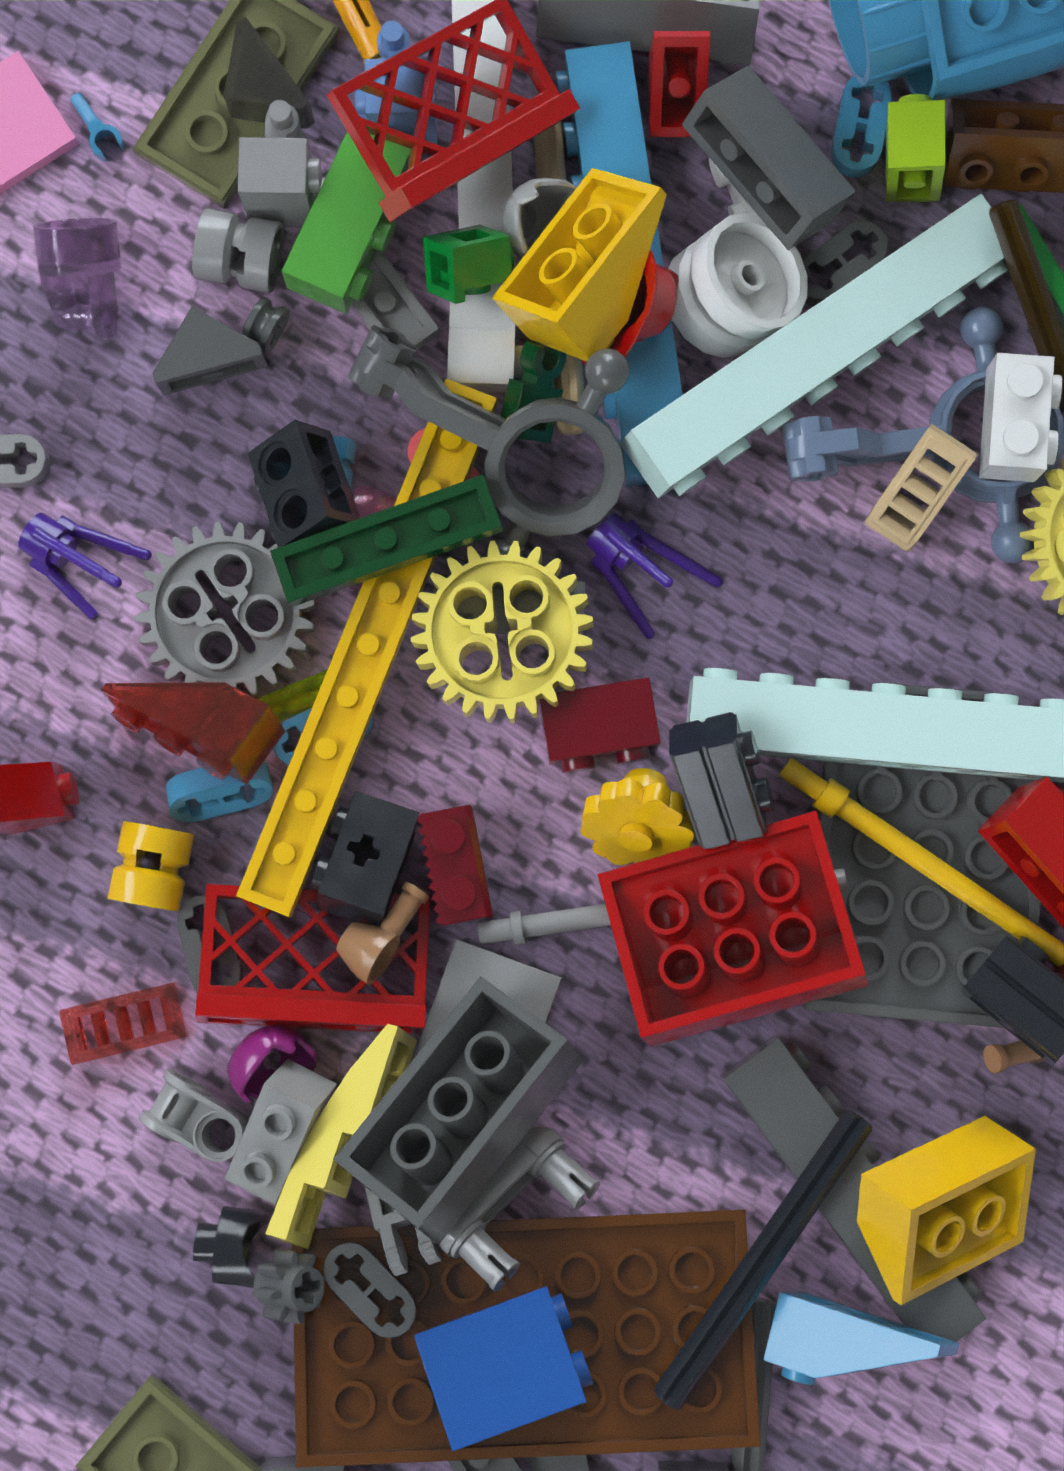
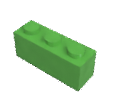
[281,132,411,314]

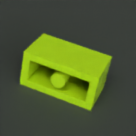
[885,94,945,202]

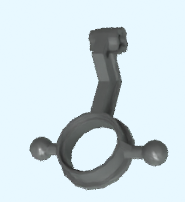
[348,325,630,558]

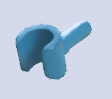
[70,93,124,162]

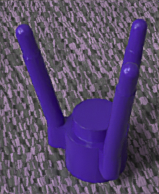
[18,512,152,619]
[586,513,723,639]

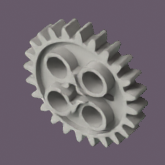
[134,521,317,702]

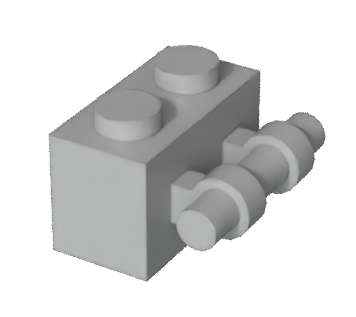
[238,100,325,228]

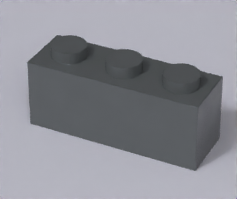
[682,65,856,251]

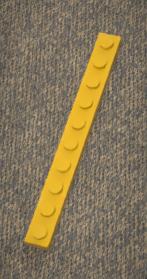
[236,378,498,917]

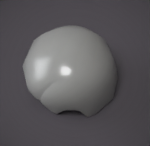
[502,178,577,258]

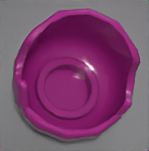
[227,1024,318,1103]

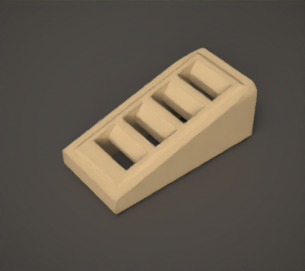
[865,423,978,552]

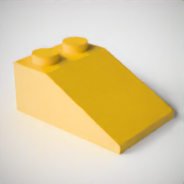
[492,168,667,362]

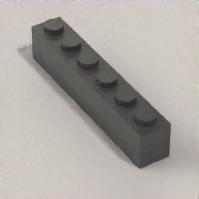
[720,1036,987,1360]

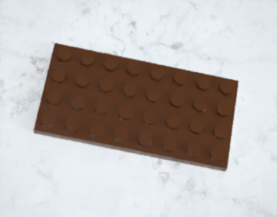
[292,1209,761,1468]

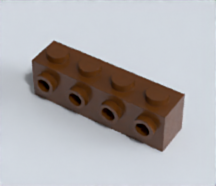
[943,98,1064,193]

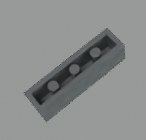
[536,0,761,65]

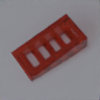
[59,982,188,1065]

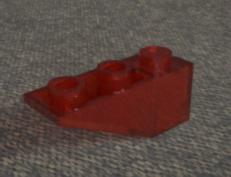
[101,682,286,785]

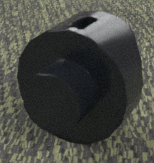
[193,1206,269,1288]

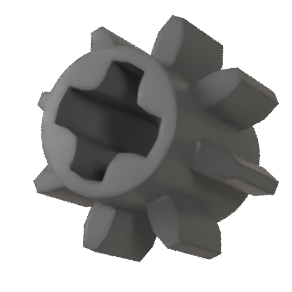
[252,1249,325,1324]

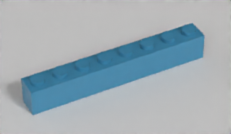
[555,41,683,487]

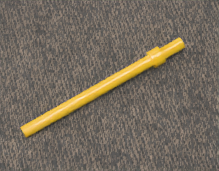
[778,757,1064,967]

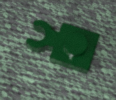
[500,341,566,443]

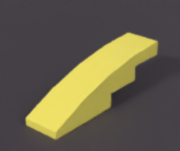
[265,1024,417,1249]

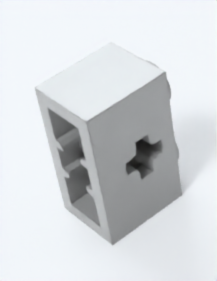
[225,1059,338,1205]

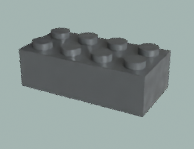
[333,976,583,1246]

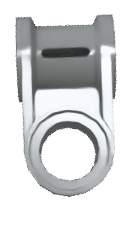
[138,1068,249,1162]

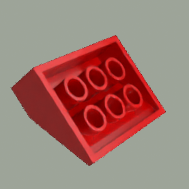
[597,811,869,1047]

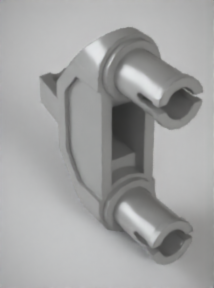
[439,1126,600,1291]

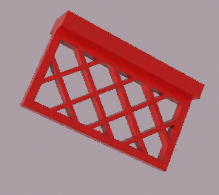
[326,0,580,222]
[195,884,431,1035]

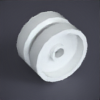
[668,213,807,358]

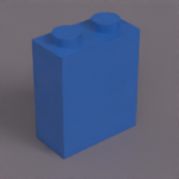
[414,1285,593,1452]

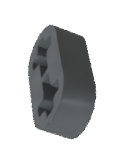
[802,221,888,306]
[177,896,243,993]
[323,1243,417,1338]

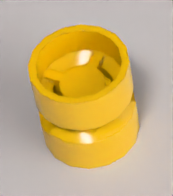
[107,821,194,912]

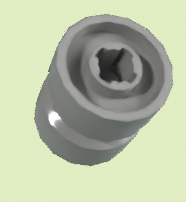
[192,208,284,293]

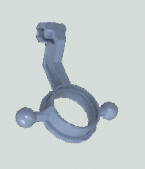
[782,307,1064,564]

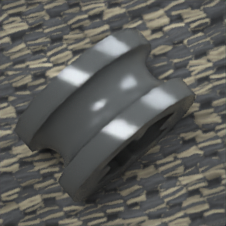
[242,296,290,353]

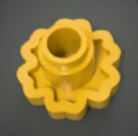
[580,768,695,865]

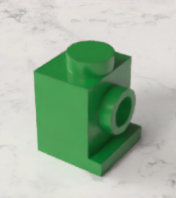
[423,224,515,304]

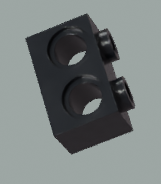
[248,420,360,548]

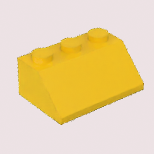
[857,1116,1036,1306]

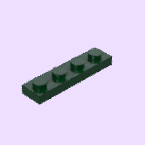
[270,474,503,607]

